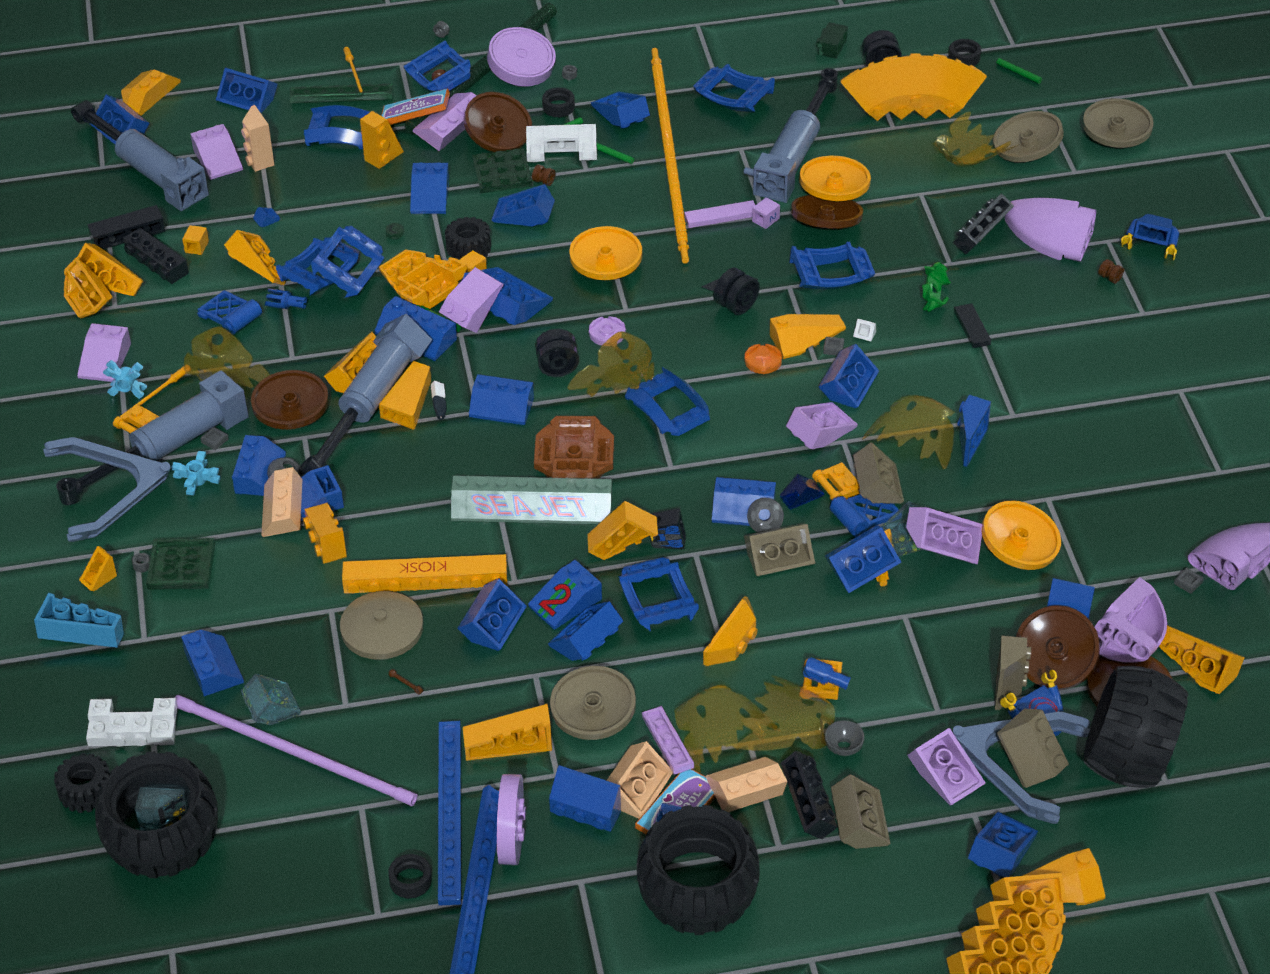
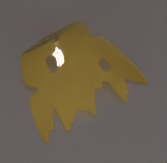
[933,111,1020,166]
[184,327,270,388]
[568,331,654,397]
[862,395,955,469]
[737,676,835,751]
[674,684,780,773]

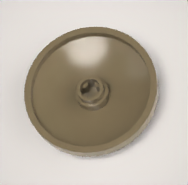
[1083,98,1154,148]
[993,111,1064,162]
[340,591,423,659]
[550,666,636,740]

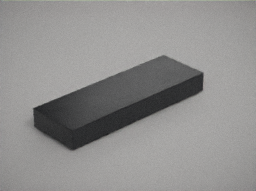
[954,303,991,348]

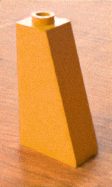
[379,361,431,430]

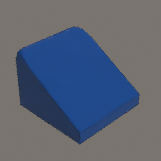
[253,207,280,227]

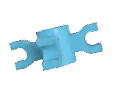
[103,360,147,399]
[171,451,221,495]

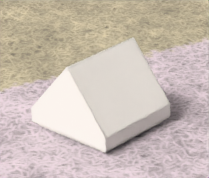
[853,319,876,341]

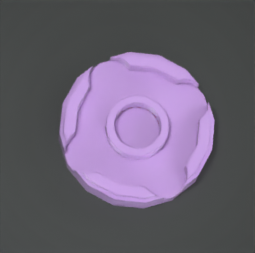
[589,316,626,346]

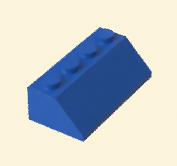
[375,296,457,361]

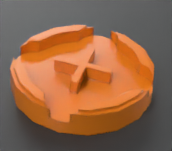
[744,344,782,374]

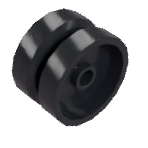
[861,30,902,67]
[713,267,760,315]
[535,329,579,377]

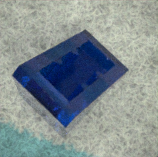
[780,474,824,510]

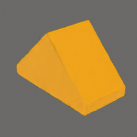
[79,546,117,591]

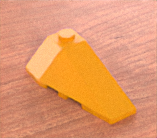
[224,230,286,285]
[770,314,846,359]
[1159,625,1245,694]

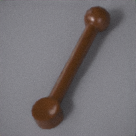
[388,669,423,695]

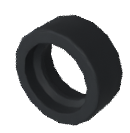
[949,39,981,66]
[542,87,575,117]
[388,854,432,899]

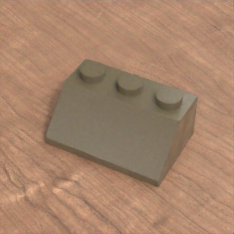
[853,442,904,503]
[744,523,815,576]
[995,636,1031,710]
[997,708,1069,788]
[831,774,891,849]

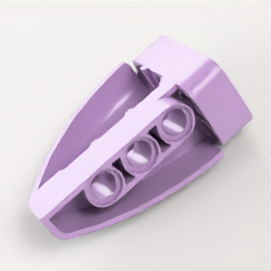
[1005,198,1096,262]
[1188,523,1270,590]
[1095,577,1167,662]

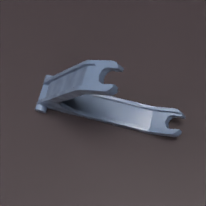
[43,437,170,542]
[953,711,1091,824]

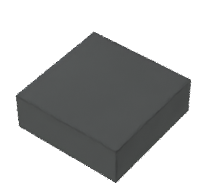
[823,337,844,356]
[200,427,228,451]
[1174,568,1204,594]

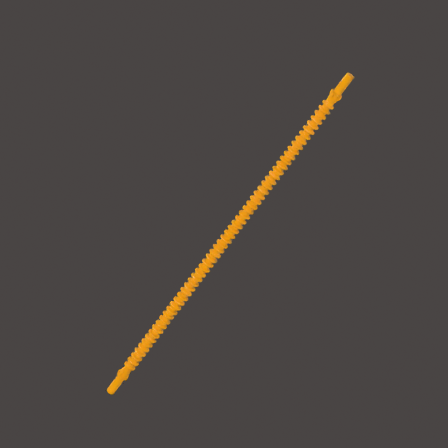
[651,48,689,264]

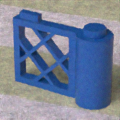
[197,290,262,334]
[830,494,902,537]

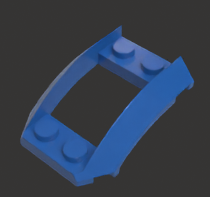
[403,41,470,92]
[693,64,775,112]
[304,105,370,150]
[311,226,384,298]
[276,238,360,296]
[789,242,875,289]
[625,367,710,436]
[619,557,699,631]

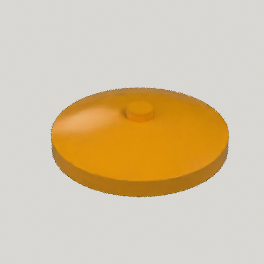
[799,156,871,201]
[569,226,642,280]
[981,501,1061,570]

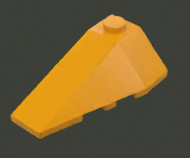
[77,243,143,296]
[324,332,377,393]
[1023,848,1105,905]

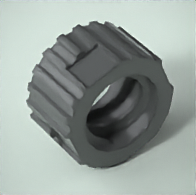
[433,21,449,38]
[562,65,577,80]
[132,553,151,573]

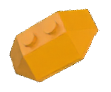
[121,70,181,116]
[64,257,113,319]
[703,596,758,666]

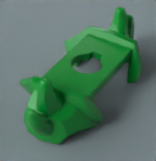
[922,262,951,312]

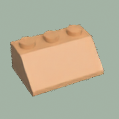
[241,105,274,172]
[261,467,303,537]
[606,741,673,819]
[706,757,787,812]

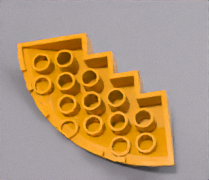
[841,53,987,121]
[946,873,1066,974]

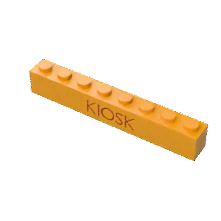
[342,554,507,593]

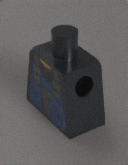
[648,509,686,550]

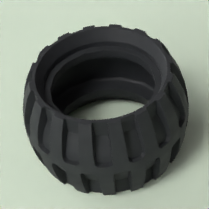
[1083,666,1188,788]
[95,751,218,878]
[637,805,760,935]

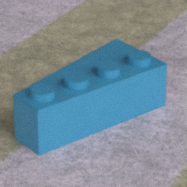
[34,593,124,648]

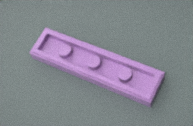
[684,200,755,228]
[642,706,694,775]

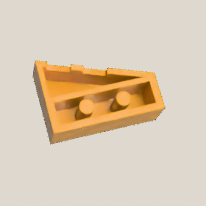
[360,111,404,169]
[587,501,658,560]
[303,503,347,564]

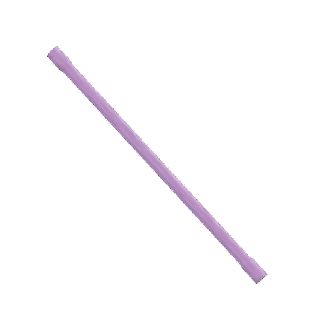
[175,695,417,806]

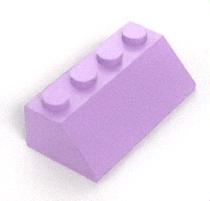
[413,92,476,151]
[906,507,982,564]

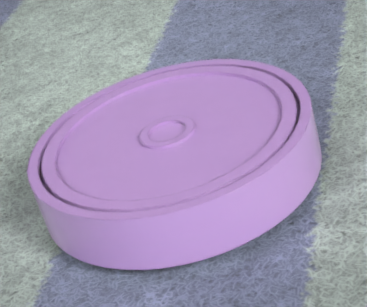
[487,27,556,86]
[497,774,526,865]

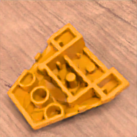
[379,249,468,309]

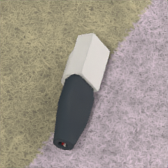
[431,381,447,420]

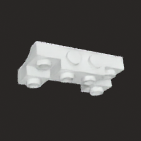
[526,124,597,162]
[86,698,178,747]

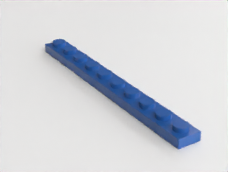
[438,721,461,906]
[450,785,499,974]

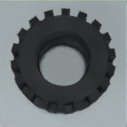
[445,217,491,260]
[54,753,110,813]

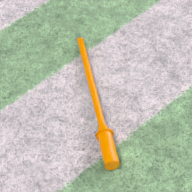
[343,47,363,92]
[120,364,191,417]

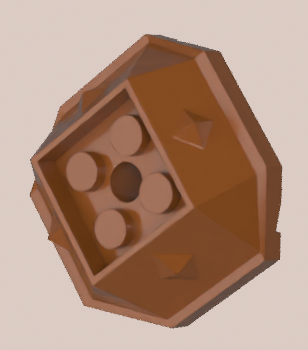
[534,416,614,479]

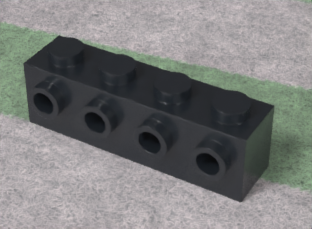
[953,193,1014,254]
[87,205,165,249]
[123,228,189,284]
[780,751,838,839]

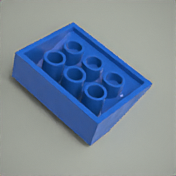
[463,267,553,325]

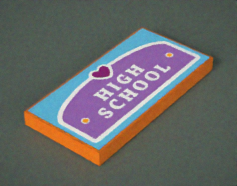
[381,88,450,125]
[635,769,716,834]

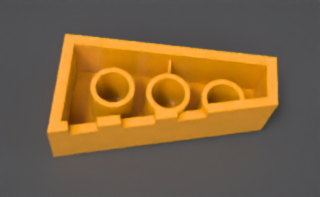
[463,704,552,761]

